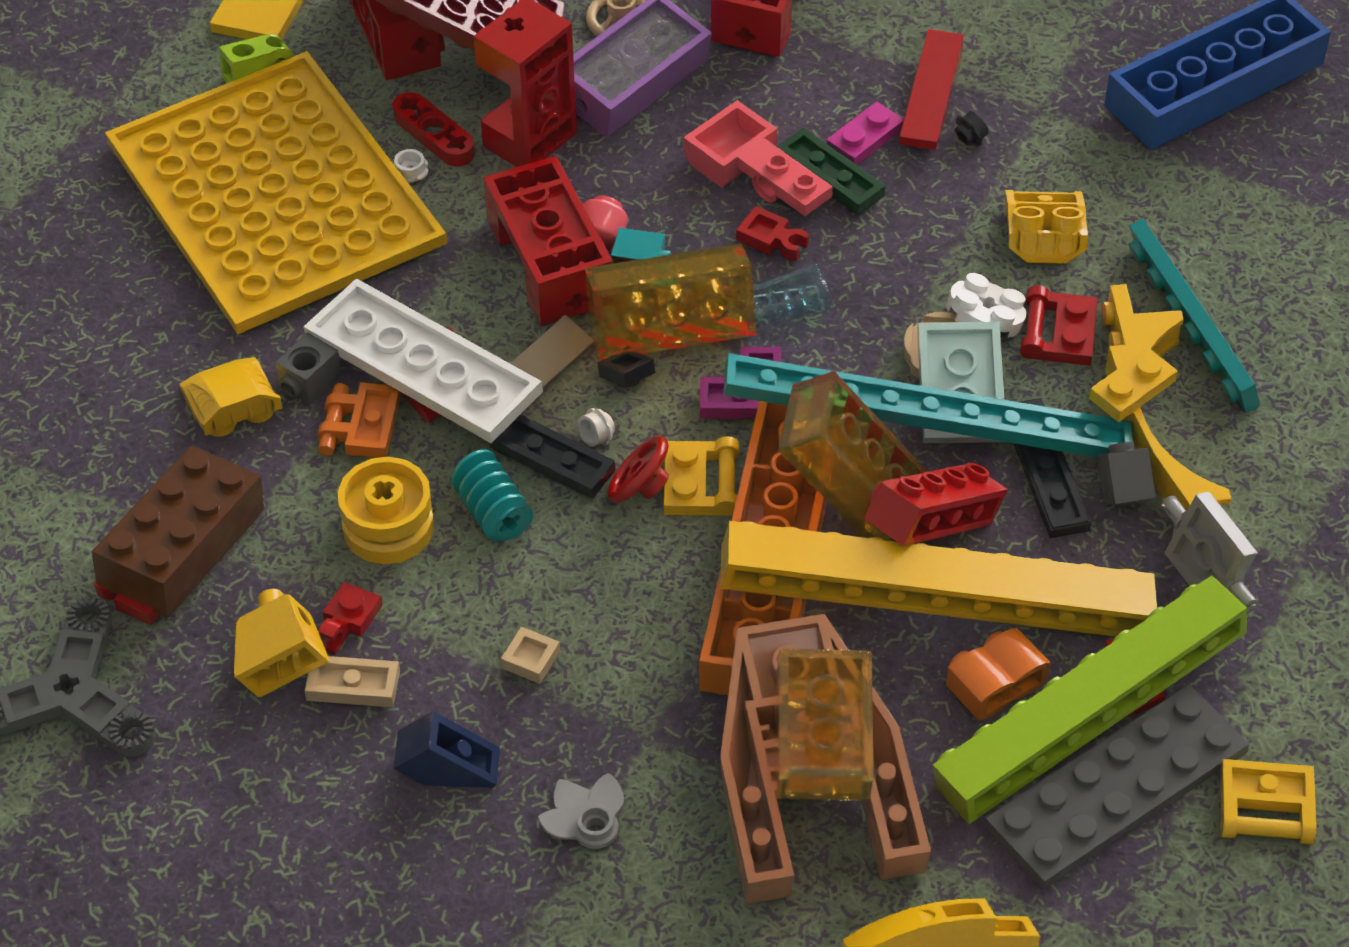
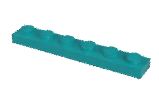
[1128,218,1260,412]

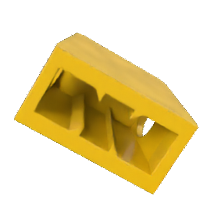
[234,589,329,697]

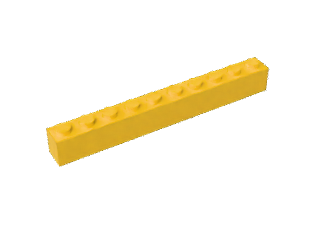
[720,521,1157,637]

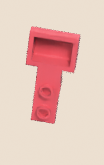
[683,100,832,216]

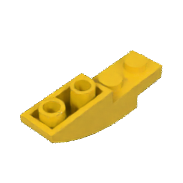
[842,898,1040,947]

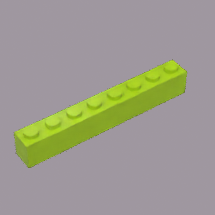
[933,575,1247,824]

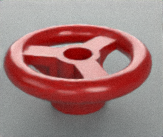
[607,436,669,503]

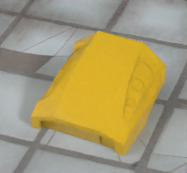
[1005,190,1088,263]
[179,357,282,437]

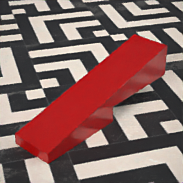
[899,29,964,150]

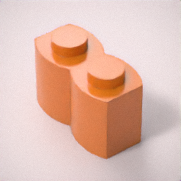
[946,628,1050,721]

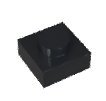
[597,348,656,388]

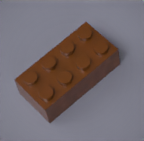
[91,445,264,618]

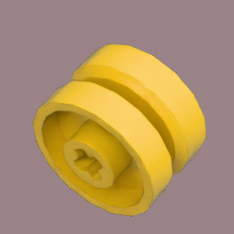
[337,457,435,565]

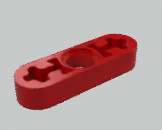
[393,92,475,167]

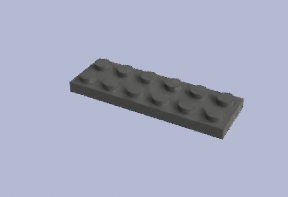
[984,684,1249,890]

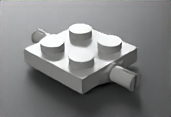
[1161,492,1258,612]

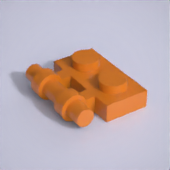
[317,382,401,458]

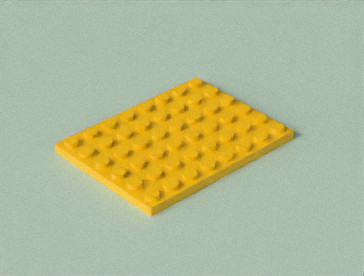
[105,51,447,334]

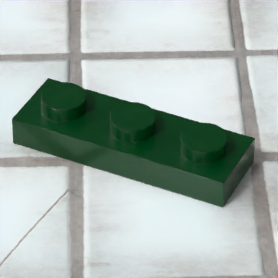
[777,128,885,215]

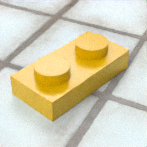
[1089,348,1178,422]

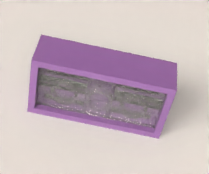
[573,0,712,137]

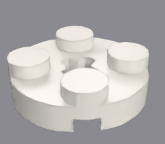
[946,273,1026,338]

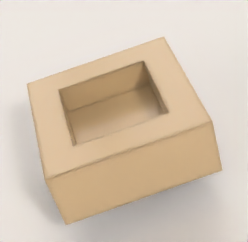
[501,627,560,684]

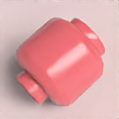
[583,195,628,252]

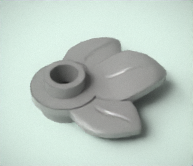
[538,773,624,849]

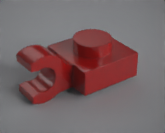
[318,582,382,654]

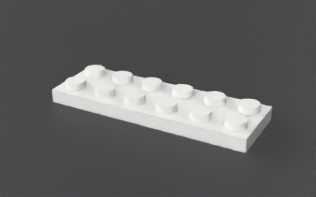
[304,278,543,443]

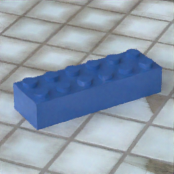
[1104,0,1331,150]

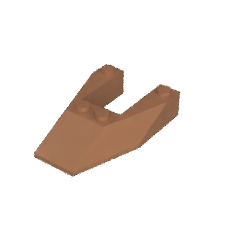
[720,614,931,904]

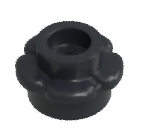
[954,111,989,146]

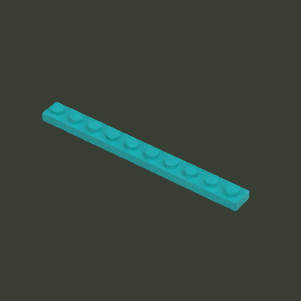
[723,353,1133,457]

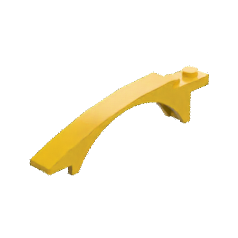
[1101,284,1231,510]

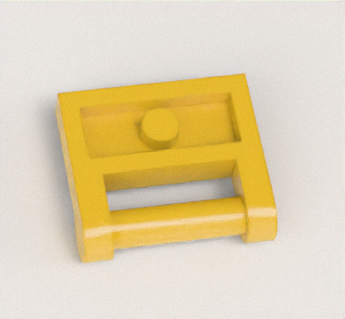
[664,436,739,516]
[1220,759,1316,845]

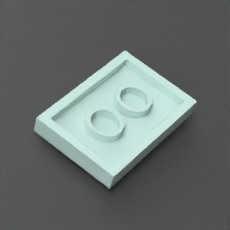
[917,322,1004,443]

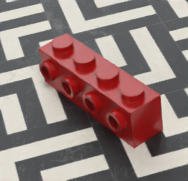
[864,463,1008,546]

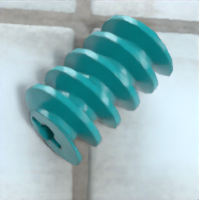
[451,449,533,542]

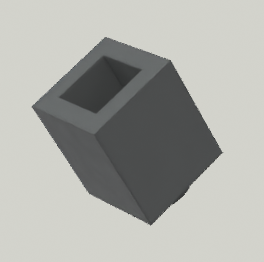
[1097,441,1156,504]

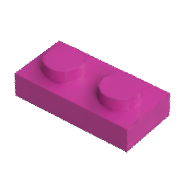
[826,101,904,165]

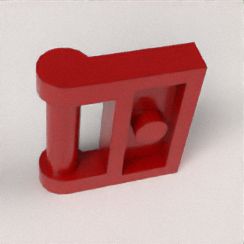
[1020,285,1098,366]

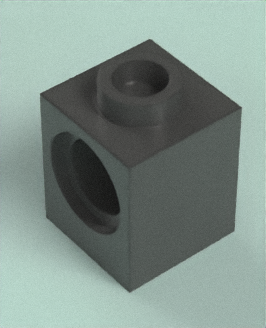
[275,332,342,405]

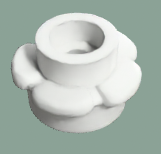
[394,149,428,183]
[578,408,615,447]

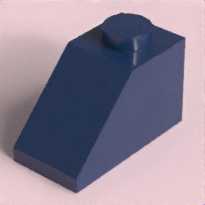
[393,711,500,788]

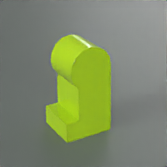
[219,34,294,83]

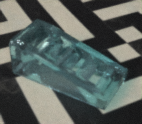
[744,263,834,323]

